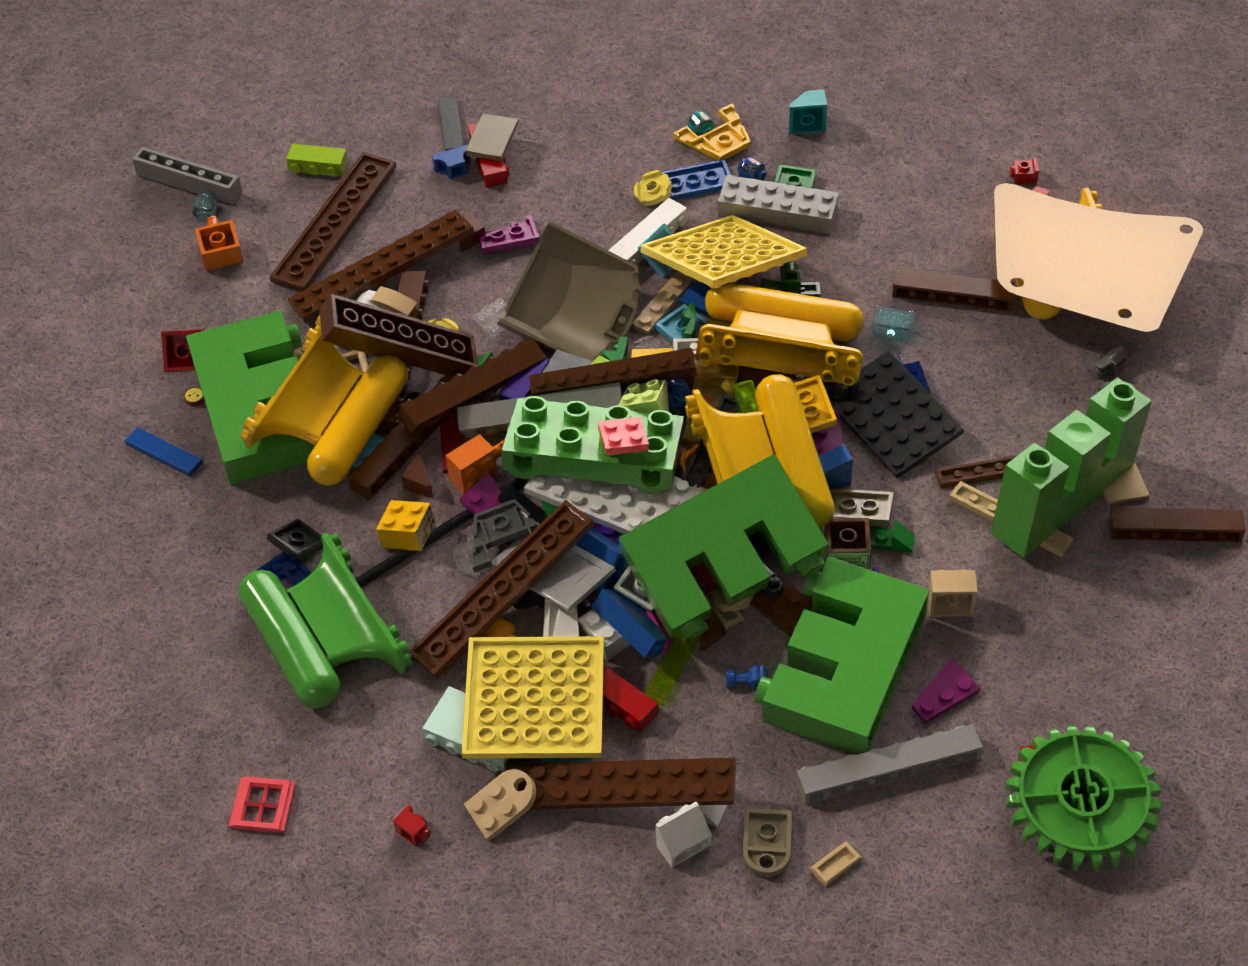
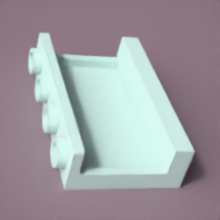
[422,686,509,772]

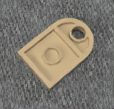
[464,769,536,840]

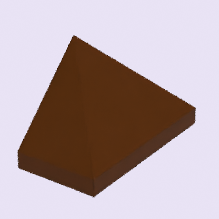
[701,608,726,650]

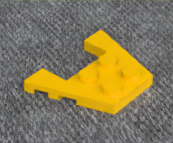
[673,104,751,161]

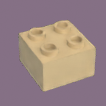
[928,569,978,617]

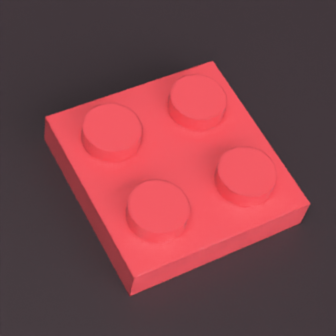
[598,417,649,455]

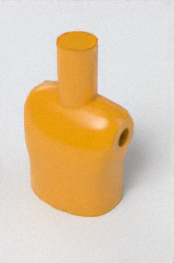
[484,618,517,637]

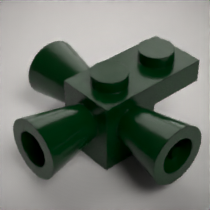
[761,261,821,298]

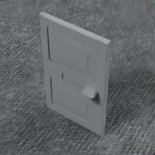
[491,534,616,612]

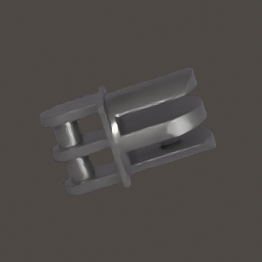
[1093,346,1127,380]

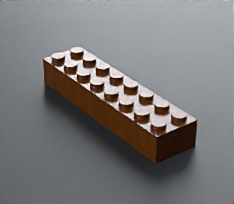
[319,294,478,375]

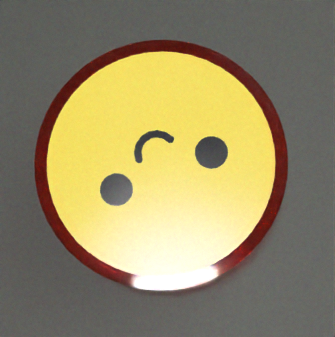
[184,387,205,407]

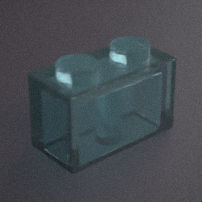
[871,305,916,341]

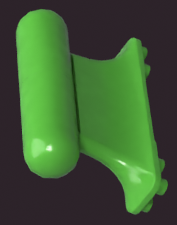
[238,533,412,709]

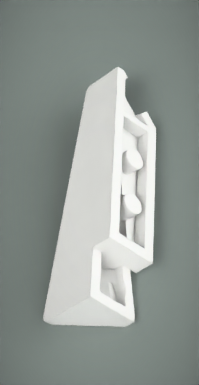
[543,598,579,637]

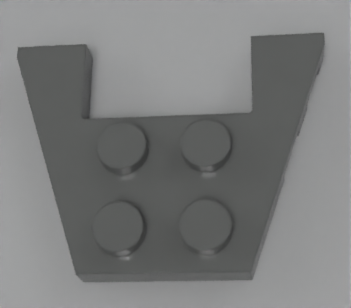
[472,499,540,573]

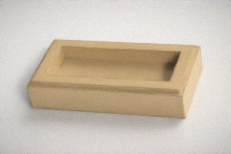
[810,841,862,887]

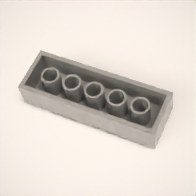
[718,175,839,234]

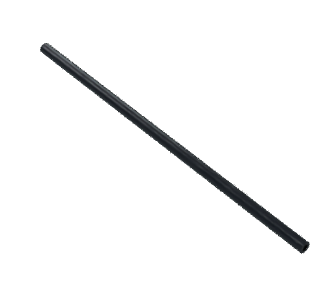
[355,478,530,588]

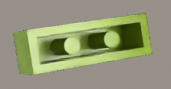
[286,144,348,177]

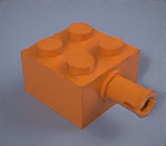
[195,216,244,271]
[446,434,505,495]

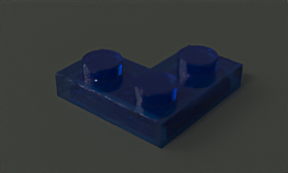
[256,552,312,586]

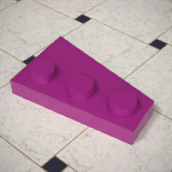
[479,216,539,254]
[460,472,502,514]

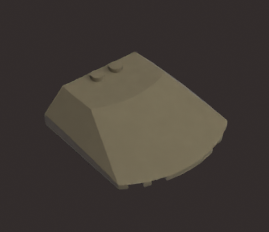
[497,221,640,361]

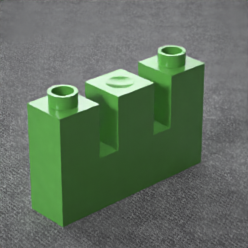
[186,310,315,485]
[990,377,1152,558]
[619,454,829,641]
[754,556,929,755]

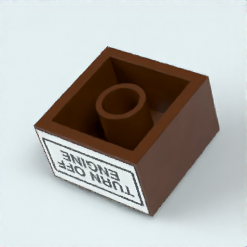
[825,518,871,568]

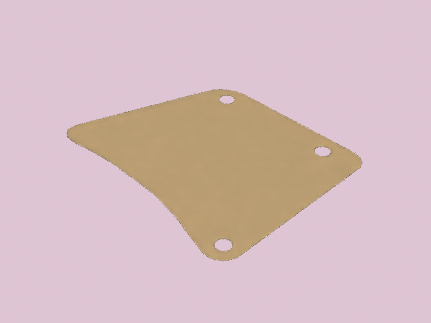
[994,183,1203,332]

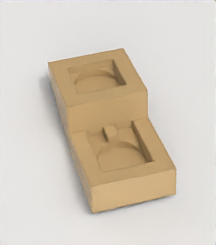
[370,286,417,316]

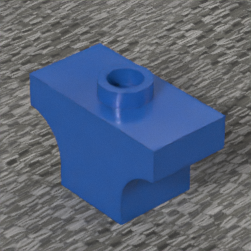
[431,145,471,179]

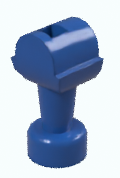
[726,665,767,690]

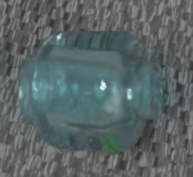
[191,193,217,221]

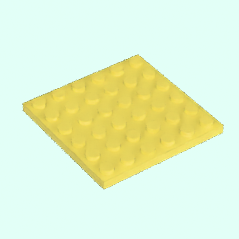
[641,215,807,288]
[462,636,604,759]

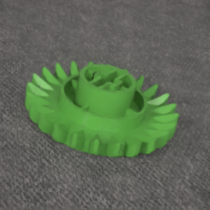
[1005,726,1162,872]

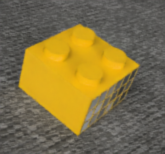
[376,500,436,551]

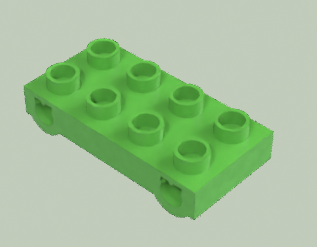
[502,396,684,494]

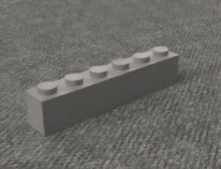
[132,147,242,205]

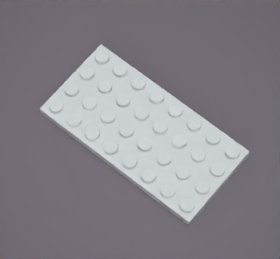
[524,474,708,534]

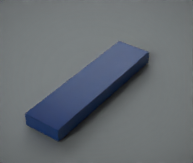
[124,427,203,477]

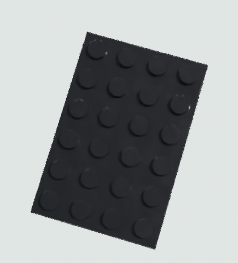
[826,350,964,479]

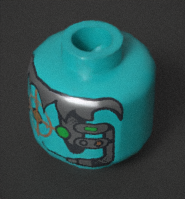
[688,111,715,136]

